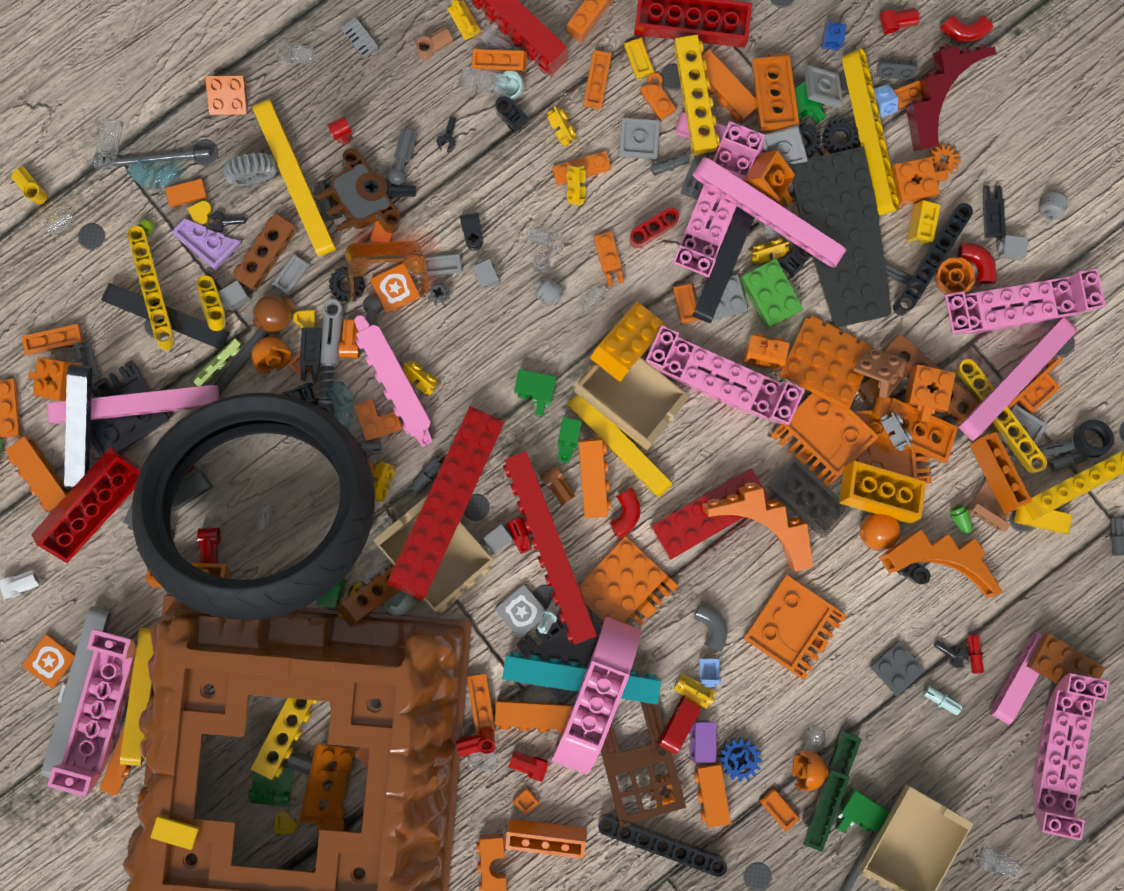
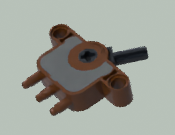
[316,148,416,233]

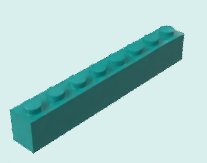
[502,651,661,705]

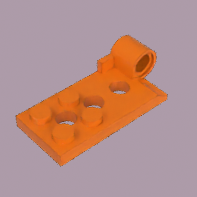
[752,53,799,131]
[872,396,958,463]
[299,743,355,835]

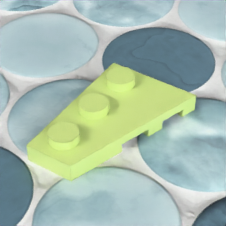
[193,337,241,387]

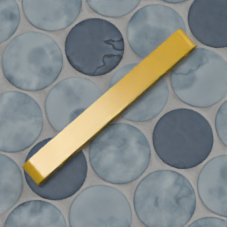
[842,48,900,216]
[252,99,336,257]

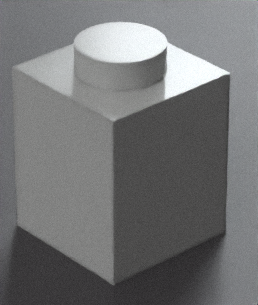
[996,235,1028,261]
[472,259,500,291]
[218,280,252,311]
[483,524,513,554]

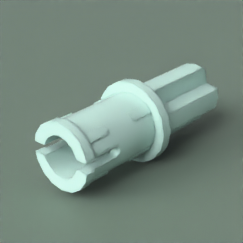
[537,599,561,634]
[923,685,962,715]

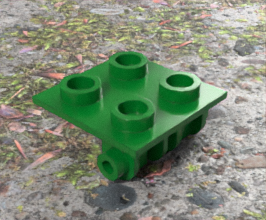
[248,767,294,807]

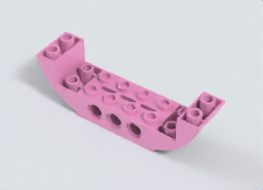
[673,121,765,277]
[945,269,1106,335]
[646,325,805,425]
[550,616,642,775]
[1032,673,1109,840]

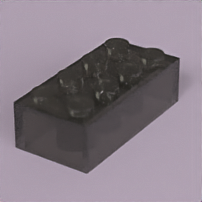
[765,456,852,538]

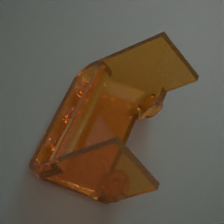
[345,241,429,302]

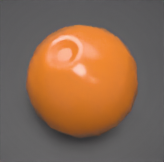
[860,513,900,551]

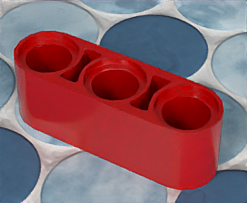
[629,208,679,248]
[658,695,701,755]

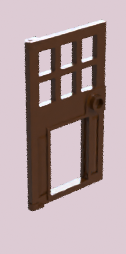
[600,702,686,827]

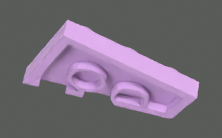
[172,218,241,271]

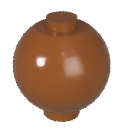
[252,295,295,333]

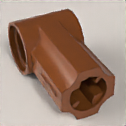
[539,465,575,505]

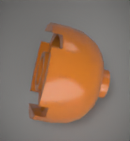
[934,258,975,295]
[251,337,291,374]
[792,751,828,791]

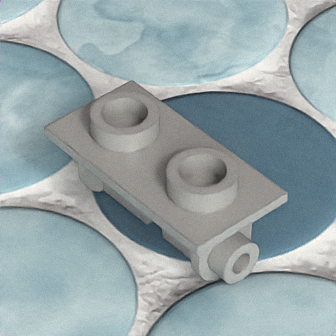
[880,410,913,451]

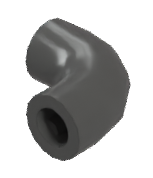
[694,601,728,652]

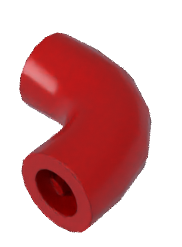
[940,15,993,44]
[957,242,997,284]
[609,487,641,539]

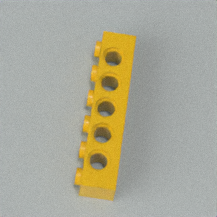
[674,35,720,155]
[1025,450,1124,520]
[250,698,318,780]

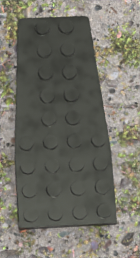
[789,146,891,328]

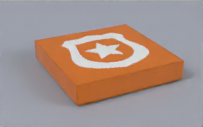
[370,263,421,314]
[22,634,75,689]

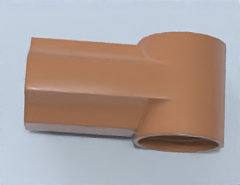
[416,27,453,60]

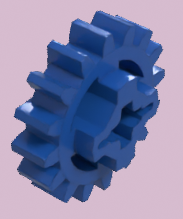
[719,737,762,782]

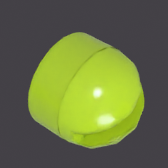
[137,219,154,236]

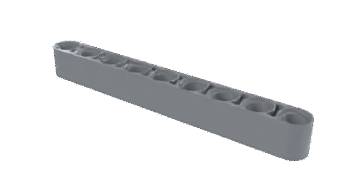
[41,606,111,778]

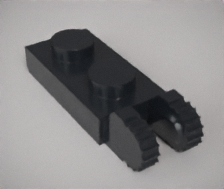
[983,186,1006,238]
[300,328,322,382]

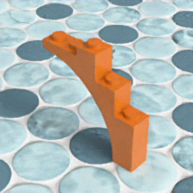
[702,482,813,572]
[879,530,1003,598]

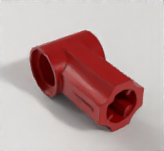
[879,8,919,35]
[327,117,353,145]
[197,528,221,564]
[456,728,496,757]
[508,751,550,782]

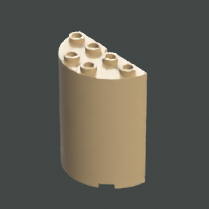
[573,357,690,450]
[373,495,494,614]
[859,784,973,891]

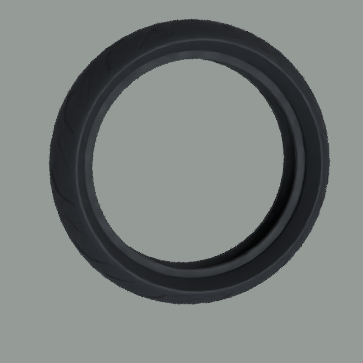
[132,393,375,621]

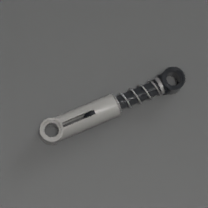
[317,299,345,417]

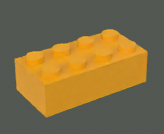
[590,301,667,382]
[839,461,926,524]

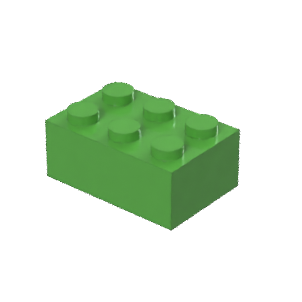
[740,259,803,330]

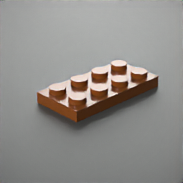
[1027,632,1106,684]

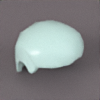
[496,71,524,100]
[383,591,414,616]

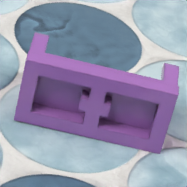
[689,720,716,763]

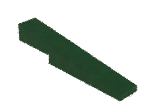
[803,730,862,852]

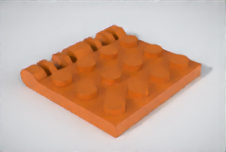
[771,393,879,489]
[854,410,932,484]
[578,536,679,626]
[743,575,847,680]

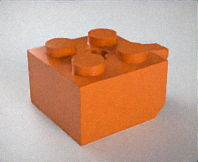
[744,150,795,206]
[891,157,949,206]
[741,333,789,371]
[28,357,83,401]
[905,364,956,423]

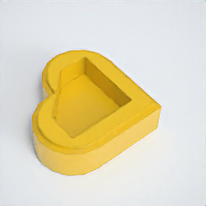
[187,201,212,226]
[293,310,316,328]
[274,810,298,834]

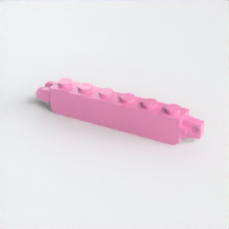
[354,315,433,447]

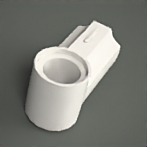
[0,570,41,600]

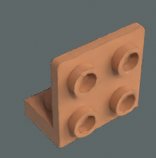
[853,348,906,399]
[968,479,1012,531]

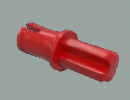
[967,634,985,674]

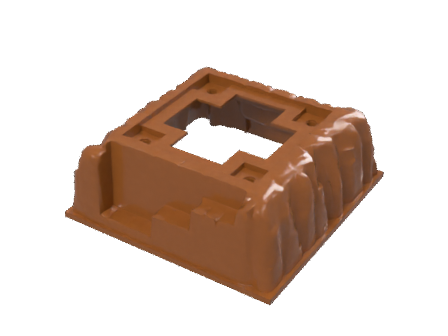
[122,595,472,891]

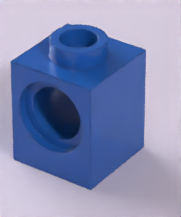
[821,22,847,51]

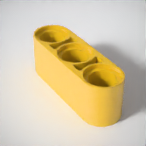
[196,275,226,331]
[1013,506,1073,534]

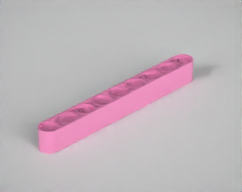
[693,157,846,268]
[958,317,1078,441]
[46,385,219,424]

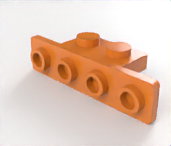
[1008,356,1064,414]
[99,725,132,796]

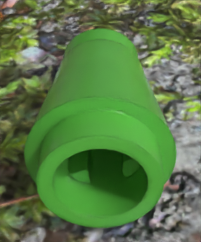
[950,504,973,534]

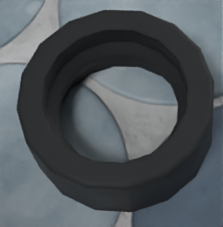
[1073,419,1115,458]

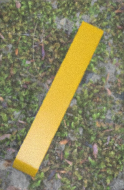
[127,226,175,350]
[956,359,1047,473]
[567,394,673,498]
[120,627,154,766]

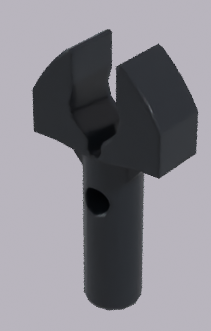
[436,116,457,153]
[209,211,246,232]
[934,640,969,668]

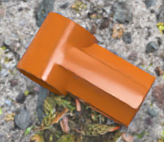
[338,320,360,359]

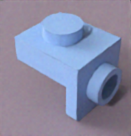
[874,84,898,117]
[699,658,721,687]

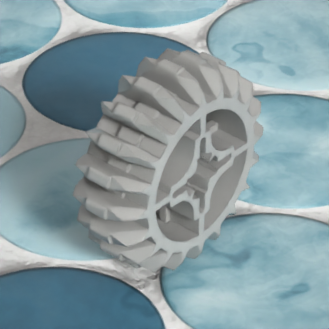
[224,153,276,186]

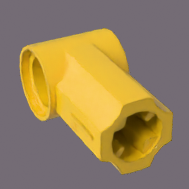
[11,167,48,204]

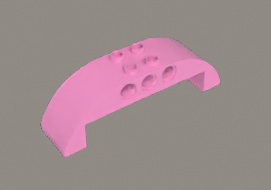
[47,629,136,797]

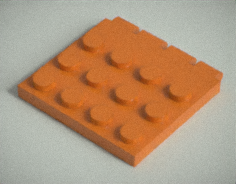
[779,314,873,410]

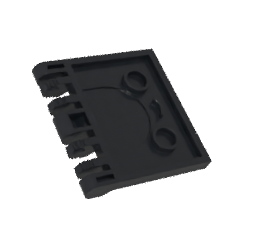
[90,360,170,457]
[516,610,601,703]

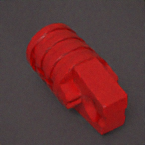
[506,517,532,554]

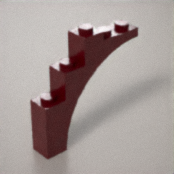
[906,44,996,151]

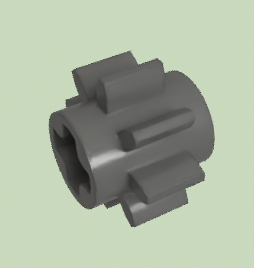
[427,282,451,306]

